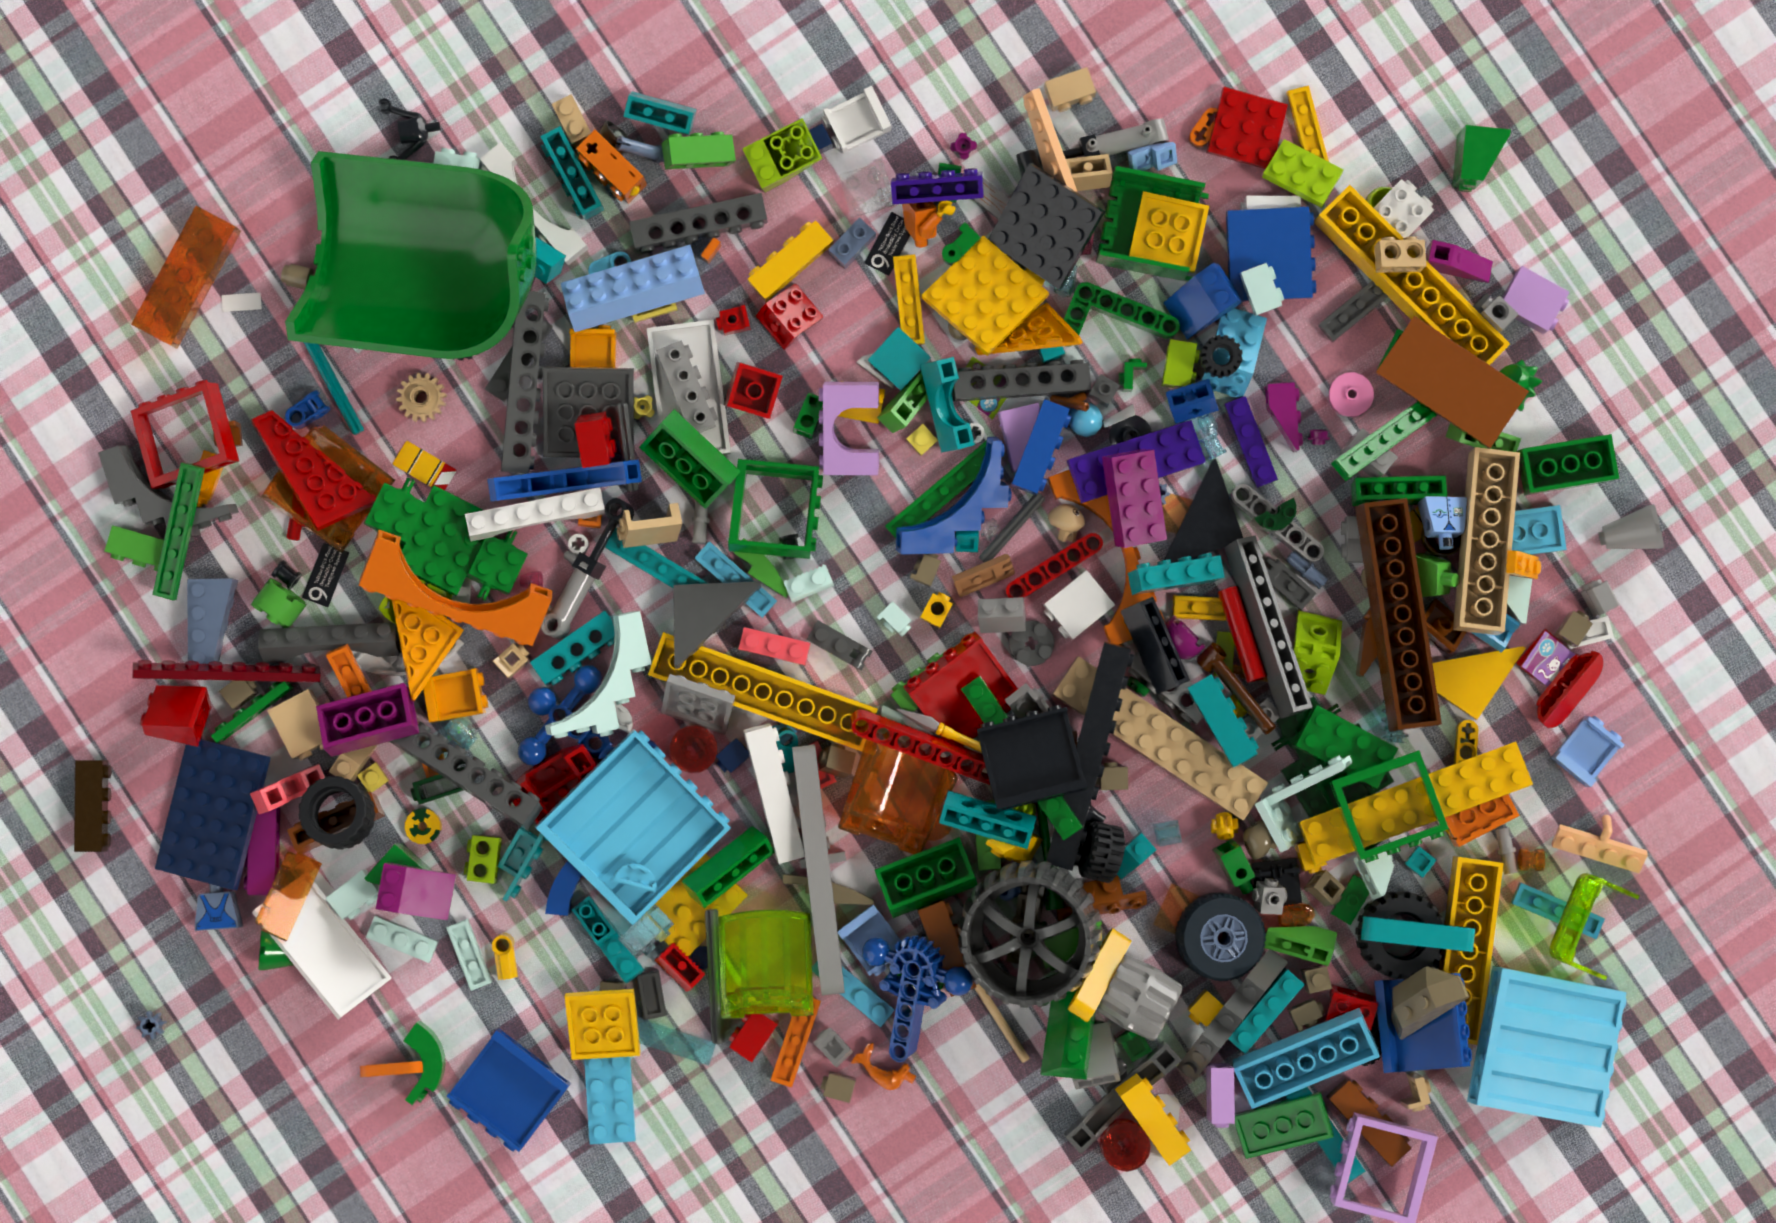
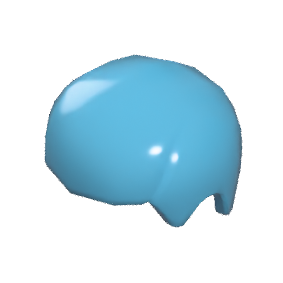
[1068,401,1103,437]

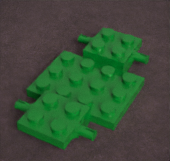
[364,478,528,601]

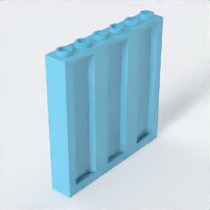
[535,729,731,925]
[1467,966,1627,1128]

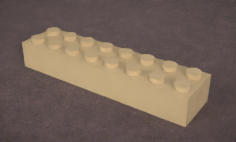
[1453,447,1520,635]

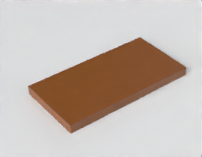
[1375,316,1529,449]

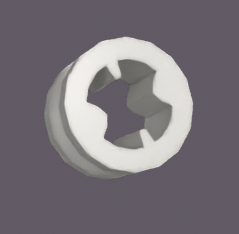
[970,423,985,444]
[568,534,589,554]

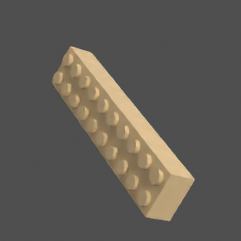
[1052,656,1268,821]

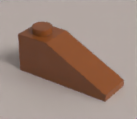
[1356,608,1377,677]

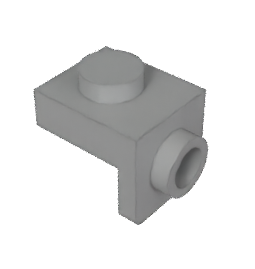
[814,1028,853,1067]

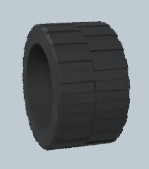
[298,776,375,850]

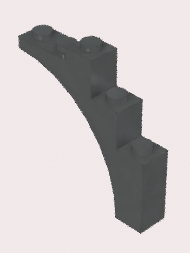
[98,445,239,543]
[1177,949,1288,1082]

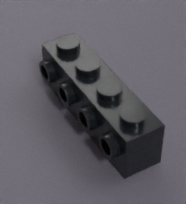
[1121,597,1190,695]

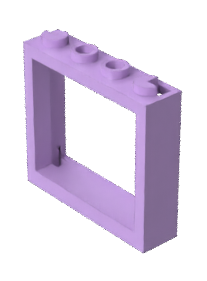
[1329,1112,1438,1223]

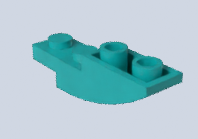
[571,896,645,984]

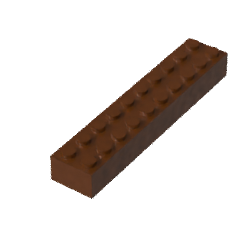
[1355,498,1442,732]

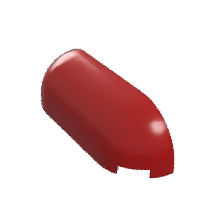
[1536,651,1603,728]

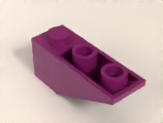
[1426,240,1493,283]
[1265,382,1303,452]

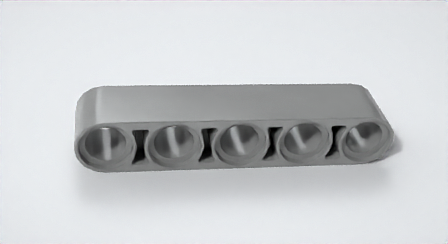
[1230,484,1324,563]

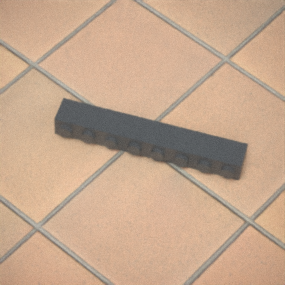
[1224,536,1312,719]

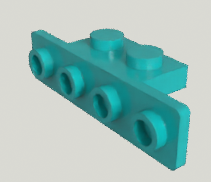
[498,827,548,902]

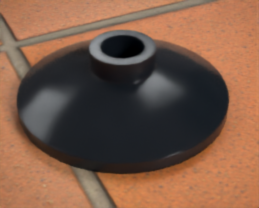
[1109,415,1152,446]

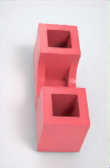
[739,627,811,666]
[250,764,325,814]

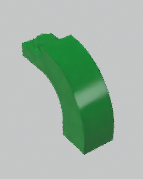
[403,1021,446,1105]

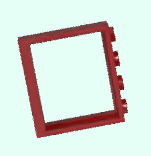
[130,380,239,489]

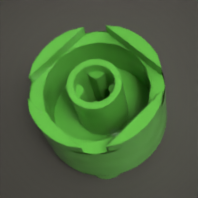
[251,578,307,628]

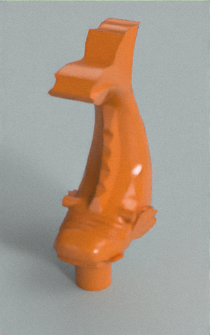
[851,1043,917,1090]

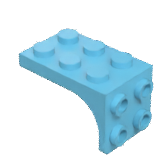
[1201,308,1267,398]

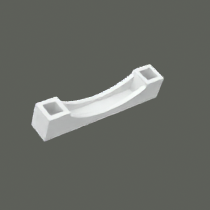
[480,142,589,266]
[465,487,605,541]

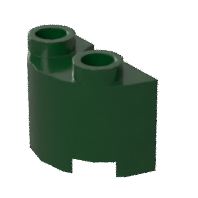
[1250,498,1297,533]

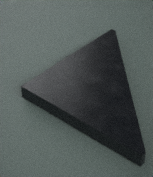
[1164,459,1243,563]

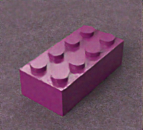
[1102,449,1167,548]
[316,683,419,757]

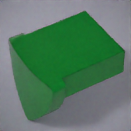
[1116,1030,1152,1063]

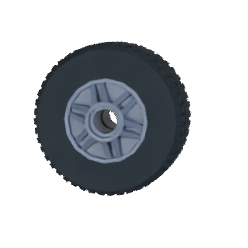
[1175,892,1266,981]

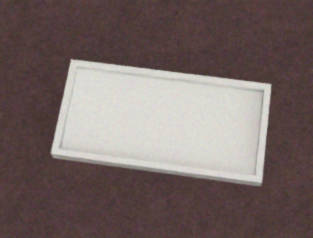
[647,319,731,455]
[252,872,391,1020]

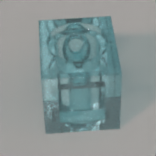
[1153,819,1182,847]

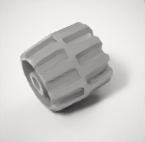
[1097,956,1182,1041]

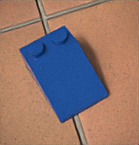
[1163,263,1244,340]

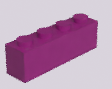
[244,806,281,895]

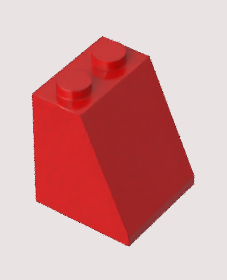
[140,685,212,747]

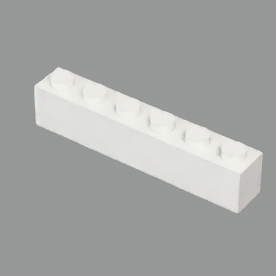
[743,723,805,864]

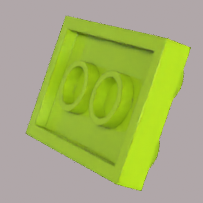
[1262,139,1344,208]

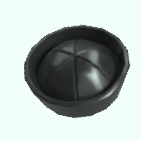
[600,120,629,154]

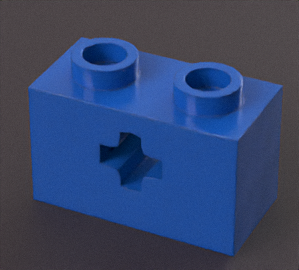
[1166,379,1219,424]

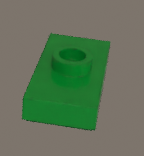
[1330,875,1370,926]

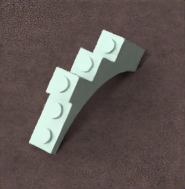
[545,611,652,738]

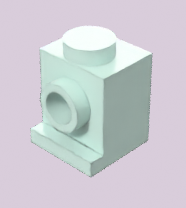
[876,601,912,637]

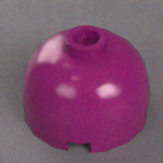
[1165,615,1206,659]

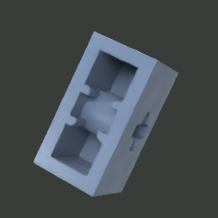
[829,217,876,269]

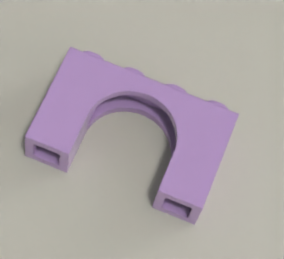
[819,382,879,475]

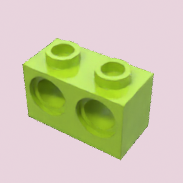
[464,835,502,884]

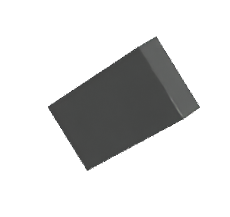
[637,970,667,1020]

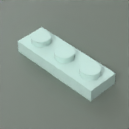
[366,916,439,963]

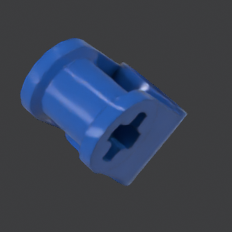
[285,390,331,429]

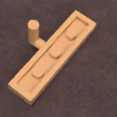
[1552,815,1648,873]

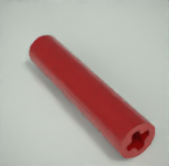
[1218,586,1267,683]

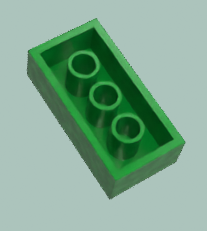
[639,409,741,509]
[1517,434,1620,496]
[1292,705,1398,789]
[874,837,977,918]

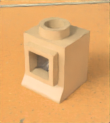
[493,643,531,679]

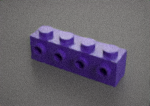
[891,168,984,205]

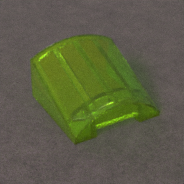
[718,910,814,1019]

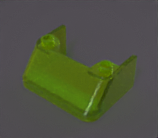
[1549,873,1640,981]

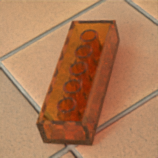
[131,206,241,349]

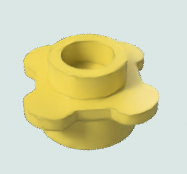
[634,395,655,419]

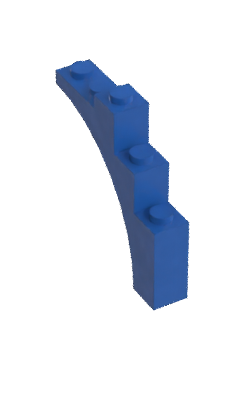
[896,437,1012,554]
[487,459,642,502]

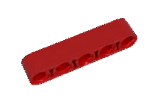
[1005,533,1103,598]

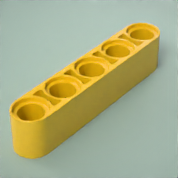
[1067,928,1132,1022]

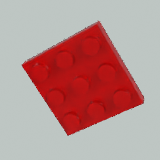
[1206,87,1288,169]

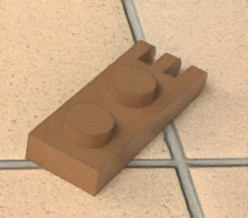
[952,554,1015,597]

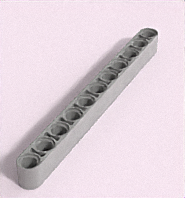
[792,744,845,996]

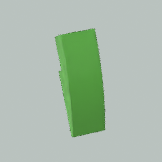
[734,538,789,599]

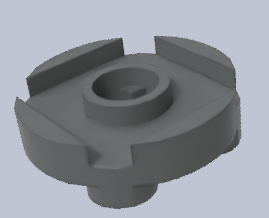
[1009,621,1054,666]

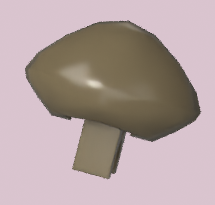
[1243,820,1277,860]

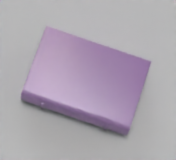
[997,403,1040,473]

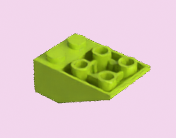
[742,118,823,193]

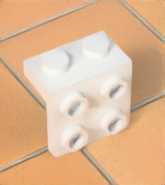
[1374,179,1434,238]

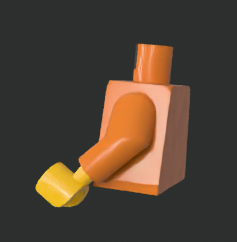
[902,201,956,248]

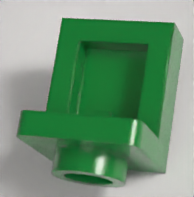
[1118,358,1147,392]

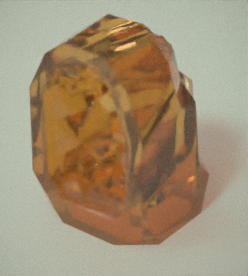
[1278,903,1315,927]

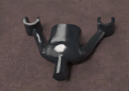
[379,98,441,160]

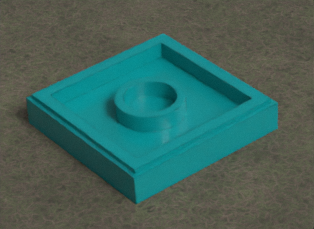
[868,327,931,391]

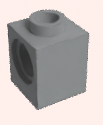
[1480,295,1519,333]

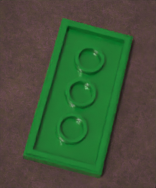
[1235,1092,1334,1159]

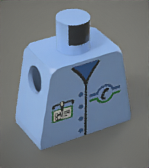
[1418,496,1467,550]

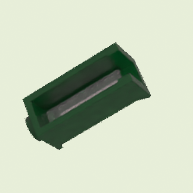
[411,766,466,805]

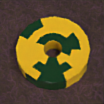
[405,808,442,844]

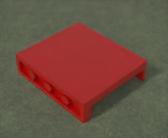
[903,631,1018,747]

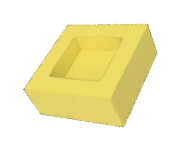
[906,424,938,456]
[357,762,390,793]

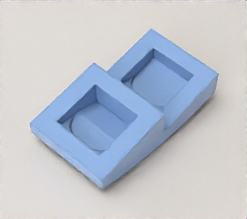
[1127,142,1177,171]

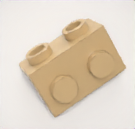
[1400,1072,1431,1112]

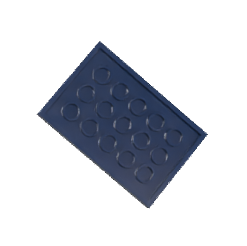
[155,739,271,891]

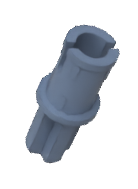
[1286,551,1328,589]

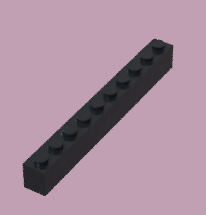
[1046,641,1134,871]

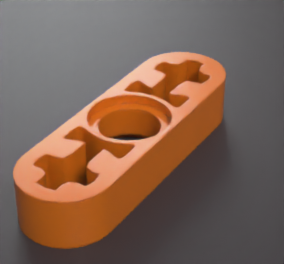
[359,1061,423,1077]

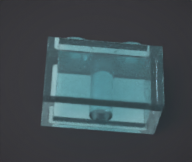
[618,904,674,959]

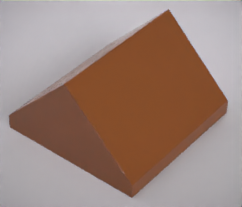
[1424,598,1467,654]

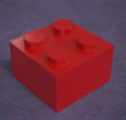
[724,362,783,419]
[574,411,616,468]
[728,1006,779,1063]

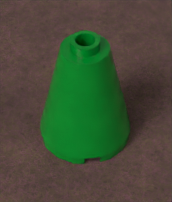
[258,926,294,971]

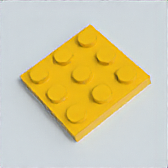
[1129,191,1209,273]
[564,989,641,1060]

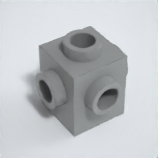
[1252,878,1287,915]

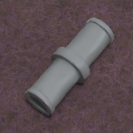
[692,500,710,544]
[1495,827,1519,875]

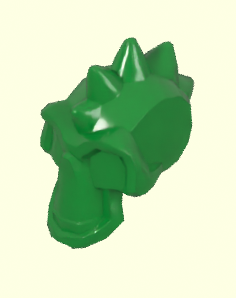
[1499,360,1542,411]

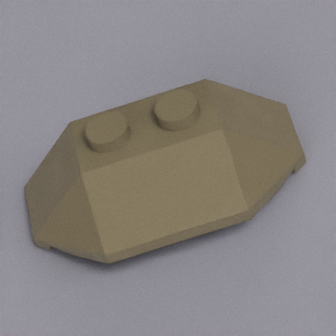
[1391,966,1469,1040]

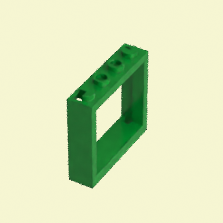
[728,459,823,559]
[1330,750,1449,863]

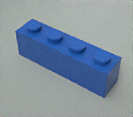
[1011,399,1072,495]

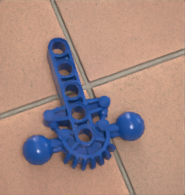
[862,935,973,1062]

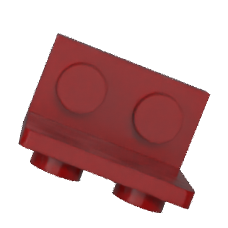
[756,284,823,350]
[1325,984,1378,1031]

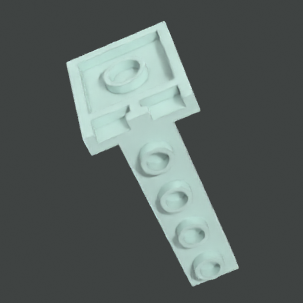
[1254,755,1352,853]

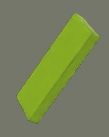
[1213,631,1235,677]

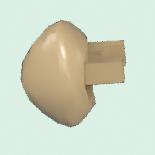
[1048,504,1085,542]

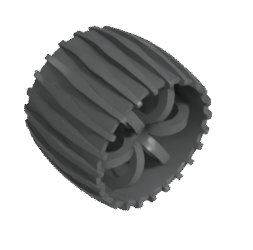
[958,860,1102,1008]

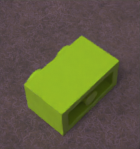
[1161,339,1200,389]

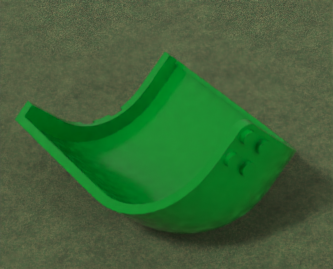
[285,151,537,359]

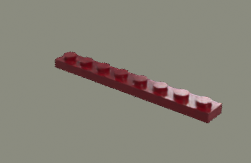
[132,660,321,682]

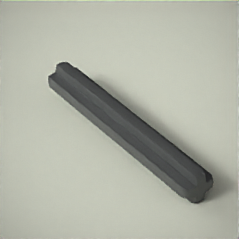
[615,402,638,491]
[979,492,1045,563]

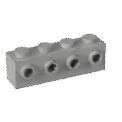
[656,340,718,433]

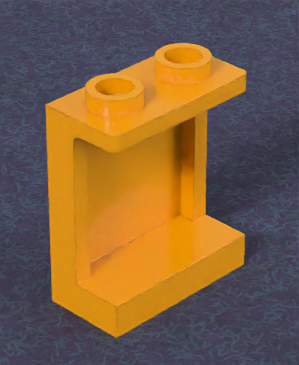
[569,325,617,368]
[423,668,489,723]

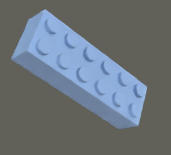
[561,245,705,332]

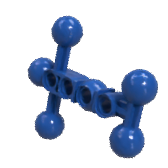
[518,665,659,766]

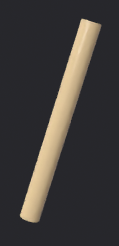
[974,984,1030,1063]

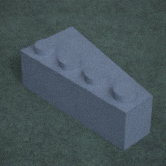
[187,578,239,664]

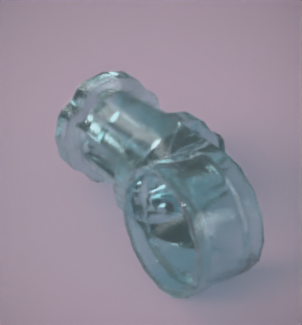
[1198,413,1227,461]

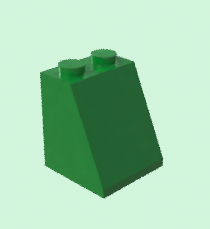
[1452,125,1511,192]
[364,843,432,885]

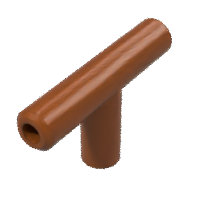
[1050,392,1089,412]

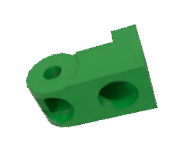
[942,222,981,266]
[793,393,823,440]

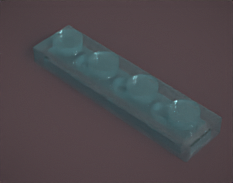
[637,1018,716,1065]

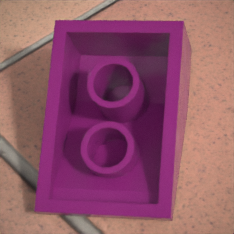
[375,862,456,920]

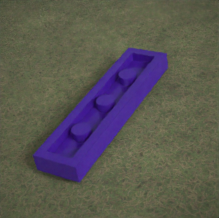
[1224,396,1278,488]

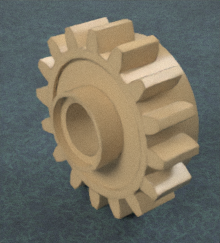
[396,373,447,423]

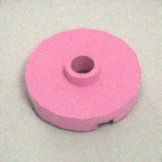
[1328,372,1374,417]

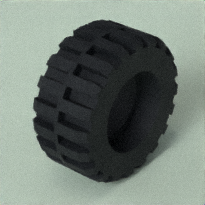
[1355,891,1445,980]

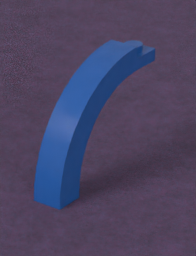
[545,861,583,916]

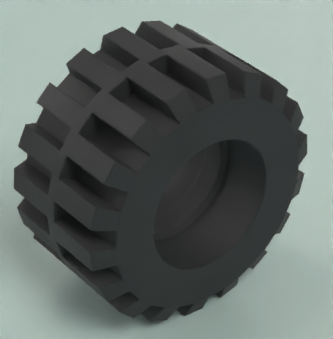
[1078,821,1125,883]

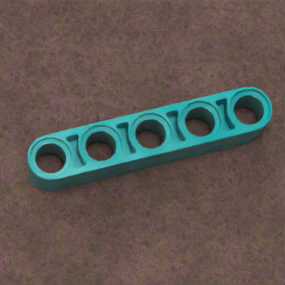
[1361,916,1475,952]
[1285,1087,1366,1184]

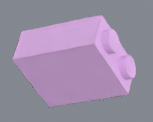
[1500,266,1569,334]
[1206,1063,1235,1128]

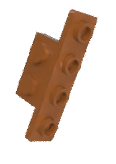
[1057,876,1147,921]

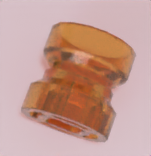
[1518,848,1545,871]

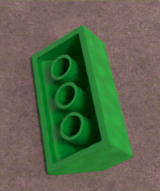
[1041,990,1096,1080]

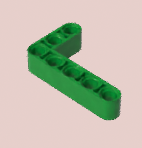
[1064,282,1180,347]

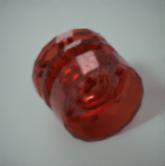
[670,725,718,773]
[1099,1118,1151,1172]

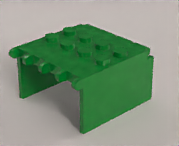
[1096,166,1209,282]

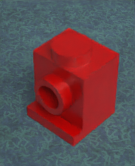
[716,305,751,336]

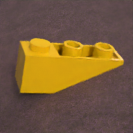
[985,833,1043,863]

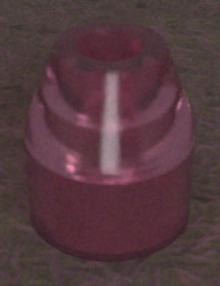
[520,571,543,589]

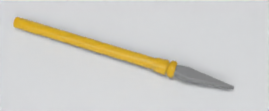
[896,708,982,753]

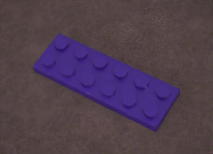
[1067,420,1206,504]

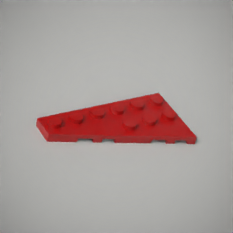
[251,410,376,531]

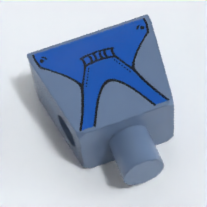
[195,884,243,931]

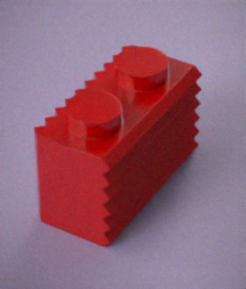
[654,943,705,992]

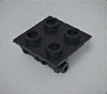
[1251,858,1302,905]

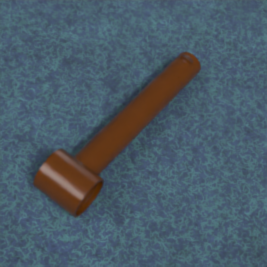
[1196,642,1276,735]

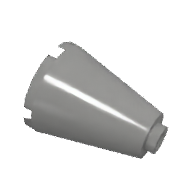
[1598,504,1664,549]

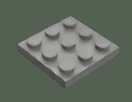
[661,674,735,734]

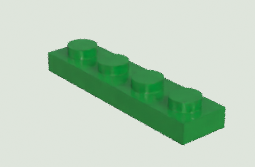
[211,681,294,743]

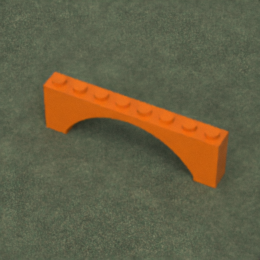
[1047,470,1165,645]
[359,530,552,646]

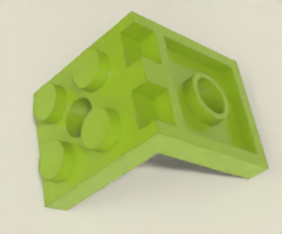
[1293,610,1342,695]

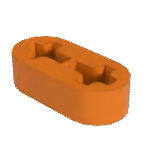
[1189,108,1217,148]

